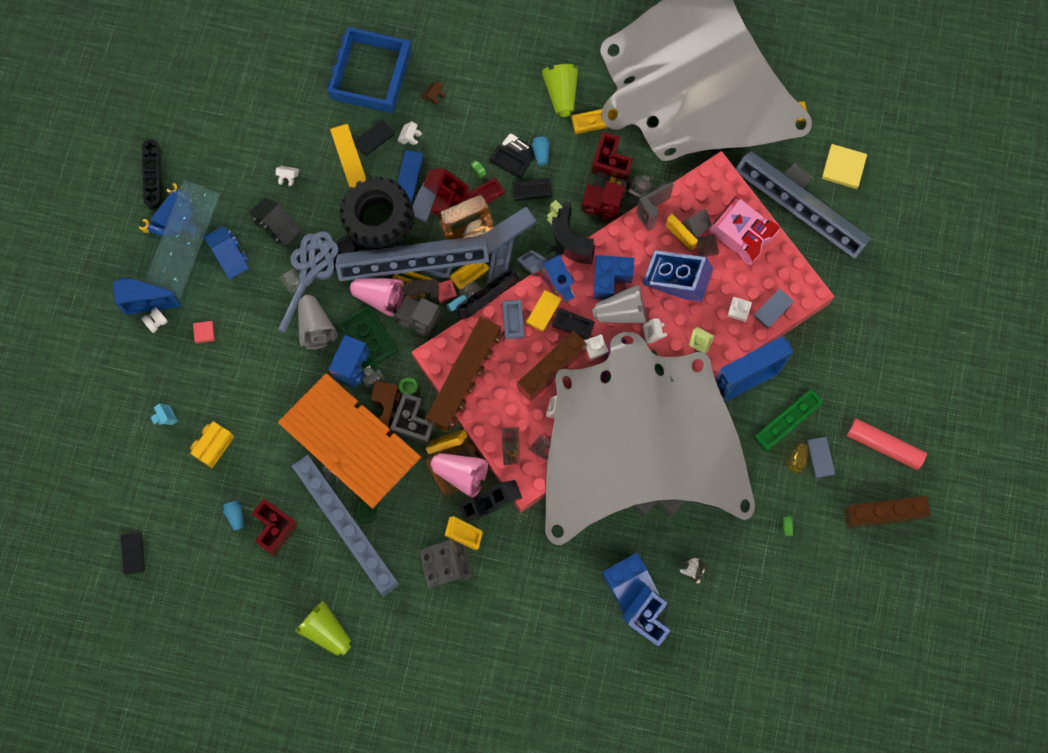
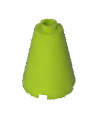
[542,64,578,117]
[295,600,351,656]

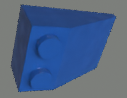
[643,250,713,302]
[113,278,181,315]
[601,553,666,614]

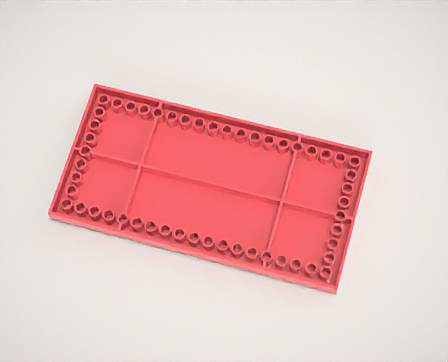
[412,151,835,513]

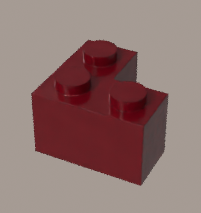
[591,132,633,182]
[424,168,469,220]
[581,181,625,220]
[252,498,298,556]

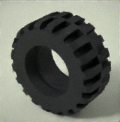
[340,176,415,250]

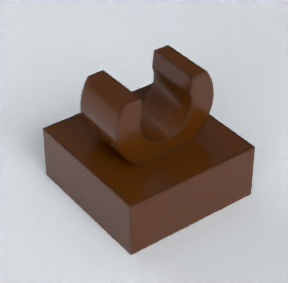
[420,81,445,105]

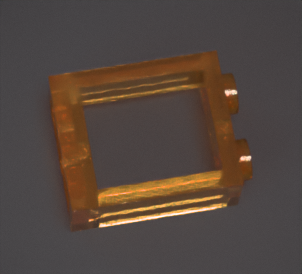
[439,195,493,240]
[425,438,477,497]

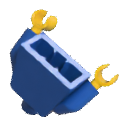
[139,183,198,237]

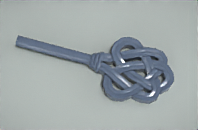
[278,231,339,333]

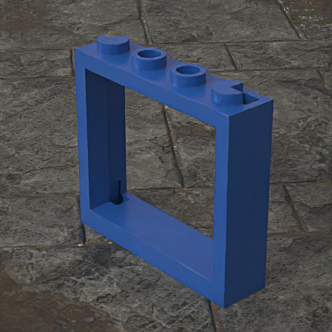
[327,27,412,113]
[715,336,793,402]

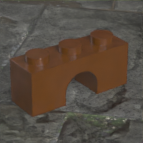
[371,381,401,437]

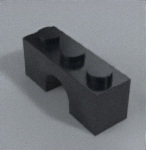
[458,480,522,522]

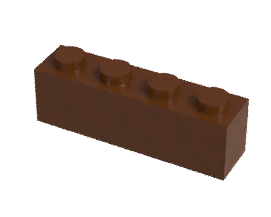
[517,330,587,402]
[844,496,930,529]

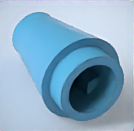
[532,137,550,165]
[223,500,245,531]

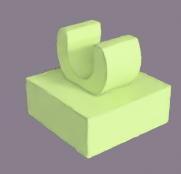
[547,200,562,225]
[689,327,714,353]

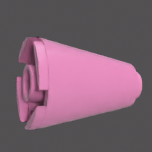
[350,278,405,316]
[431,453,488,497]

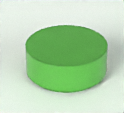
[470,160,486,179]
[399,377,418,396]
[783,516,793,536]

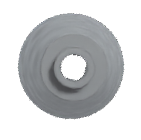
[592,285,647,324]
[298,295,337,349]

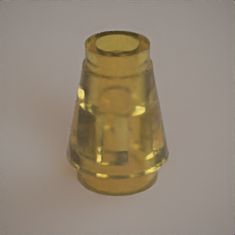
[787,443,809,473]

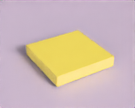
[821,144,867,189]

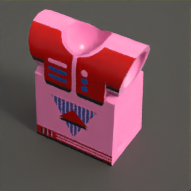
[709,196,780,265]

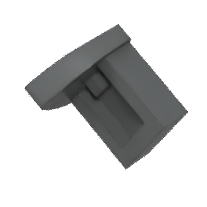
[784,162,813,188]
[682,209,712,239]

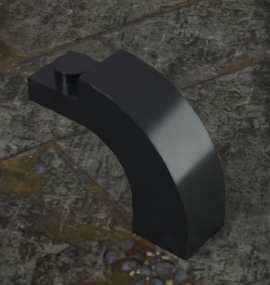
[552,201,595,265]

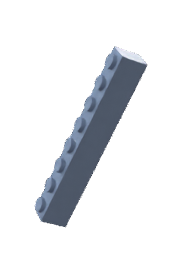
[736,151,871,259]
[335,235,489,281]
[292,455,399,596]

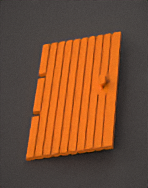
[278,373,421,509]

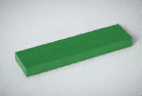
[753,388,824,452]

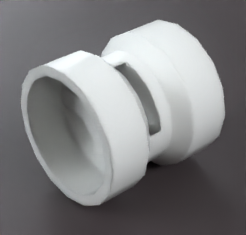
[141,307,168,333]

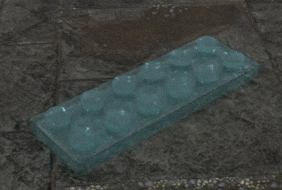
[144,179,220,299]

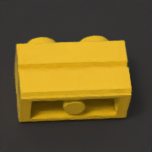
[190,421,234,468]

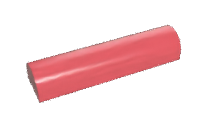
[847,418,927,470]

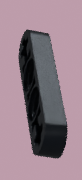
[142,139,162,209]
[456,269,519,319]

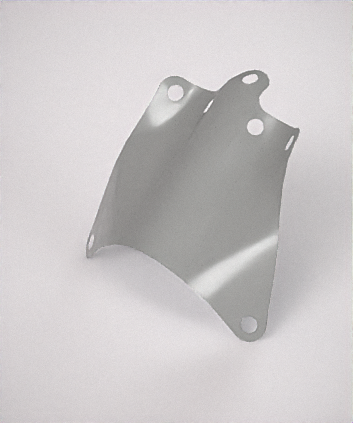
[601,0,812,161]
[545,332,755,545]

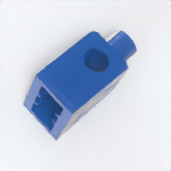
[539,255,575,302]

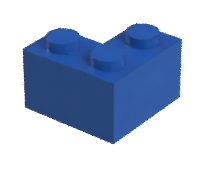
[204,226,249,279]
[593,255,635,300]
[329,335,369,389]
[622,585,671,647]

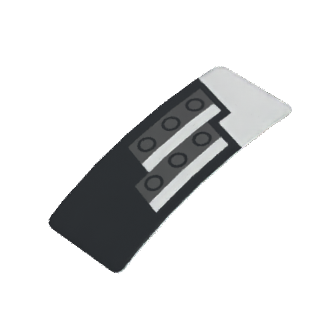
[502,134,535,162]

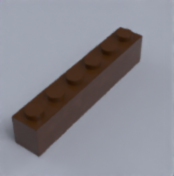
[426,316,503,432]

